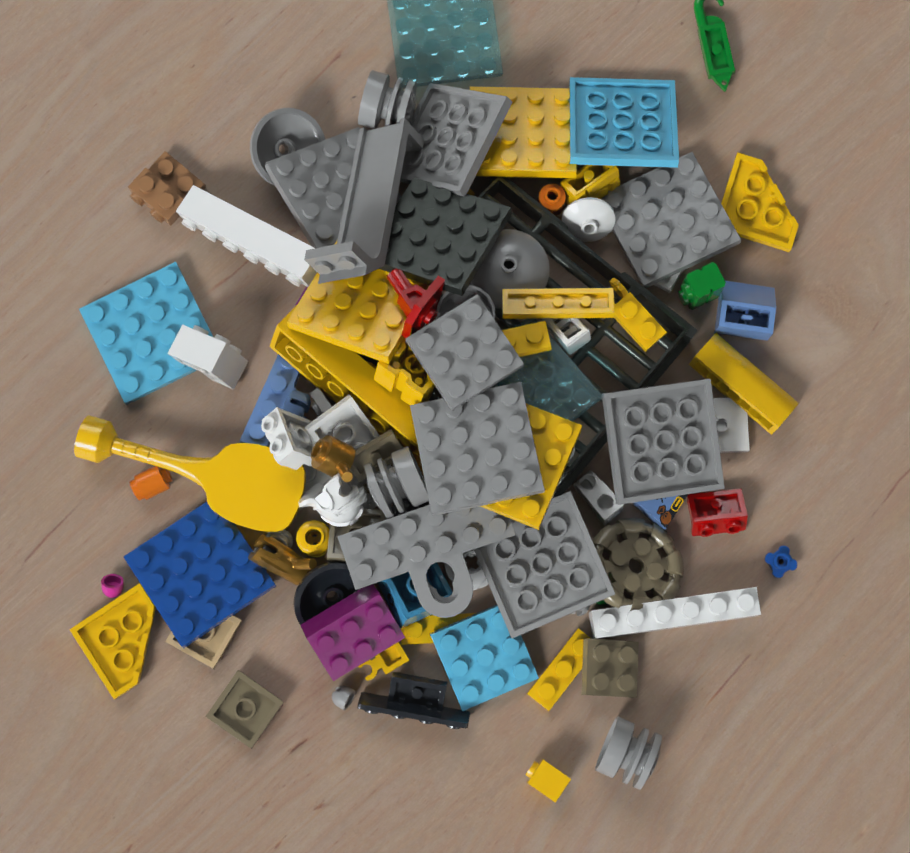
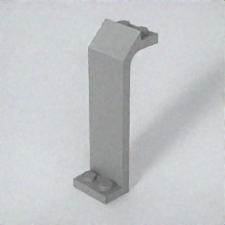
[304,118,424,284]

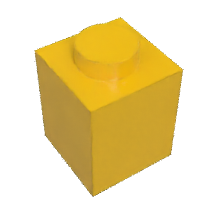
[525,759,571,803]

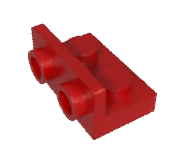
[687,488,748,537]

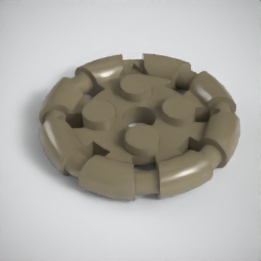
[593,518,684,611]

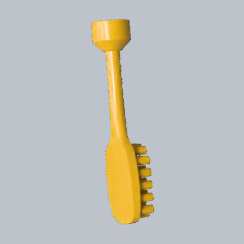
[74,415,306,532]

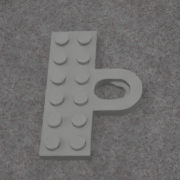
[337,505,516,618]

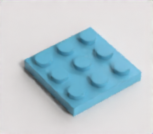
[430,605,539,711]

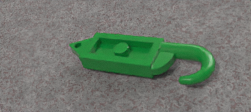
[694,0,735,92]

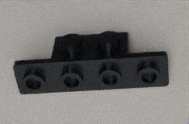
[357,672,470,729]

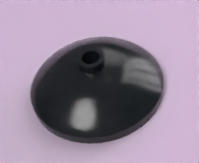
[293,561,361,625]

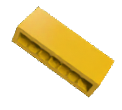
[689,333,799,435]

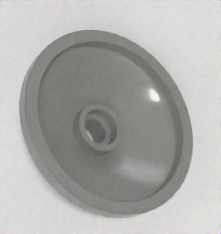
[250,108,326,186]
[470,229,549,310]

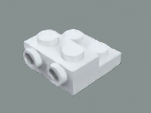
[261,407,316,470]

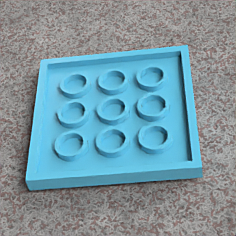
[569,77,679,168]
[79,262,213,405]

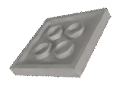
[406,294,524,411]

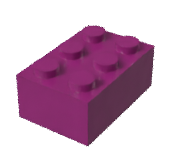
[300,584,405,681]

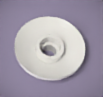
[562,197,615,242]

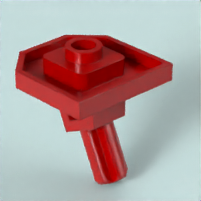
[387,268,445,338]

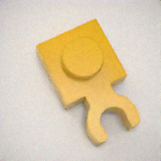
[358,642,410,681]

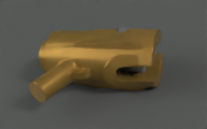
[248,535,317,585]

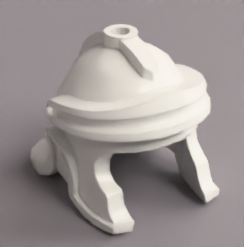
[298,473,367,526]

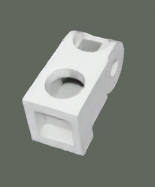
[573,470,624,526]

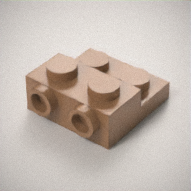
[128,151,206,226]

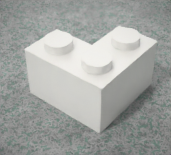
[167,324,248,390]

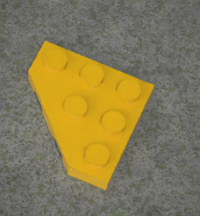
[721,152,799,252]
[69,583,156,700]

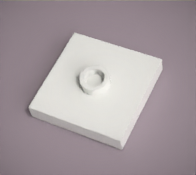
[713,398,750,453]

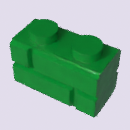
[678,262,726,310]

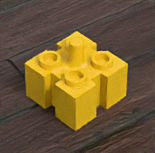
[374,338,436,405]

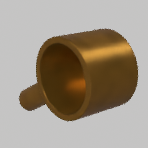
[311,435,355,482]

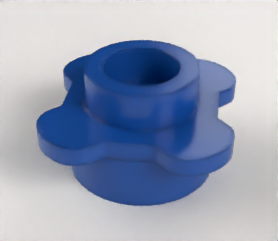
[765,546,797,578]

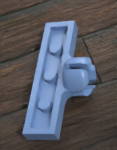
[240,354,311,447]

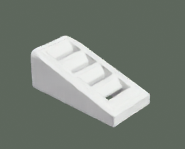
[541,318,591,355]

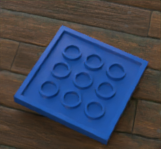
[123,502,276,649]

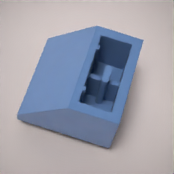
[714,281,776,341]

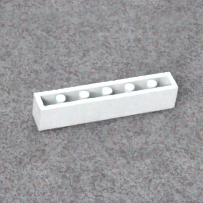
[176,185,317,287]
[589,587,761,639]

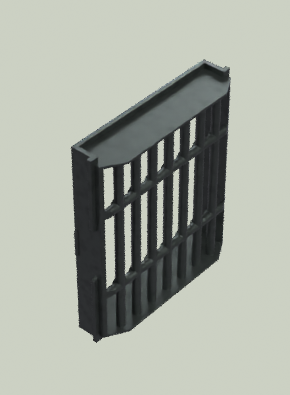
[375,176,698,499]

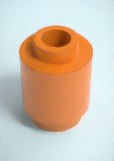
[538,184,566,216]
[129,466,173,501]

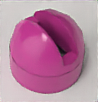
[101,574,124,598]

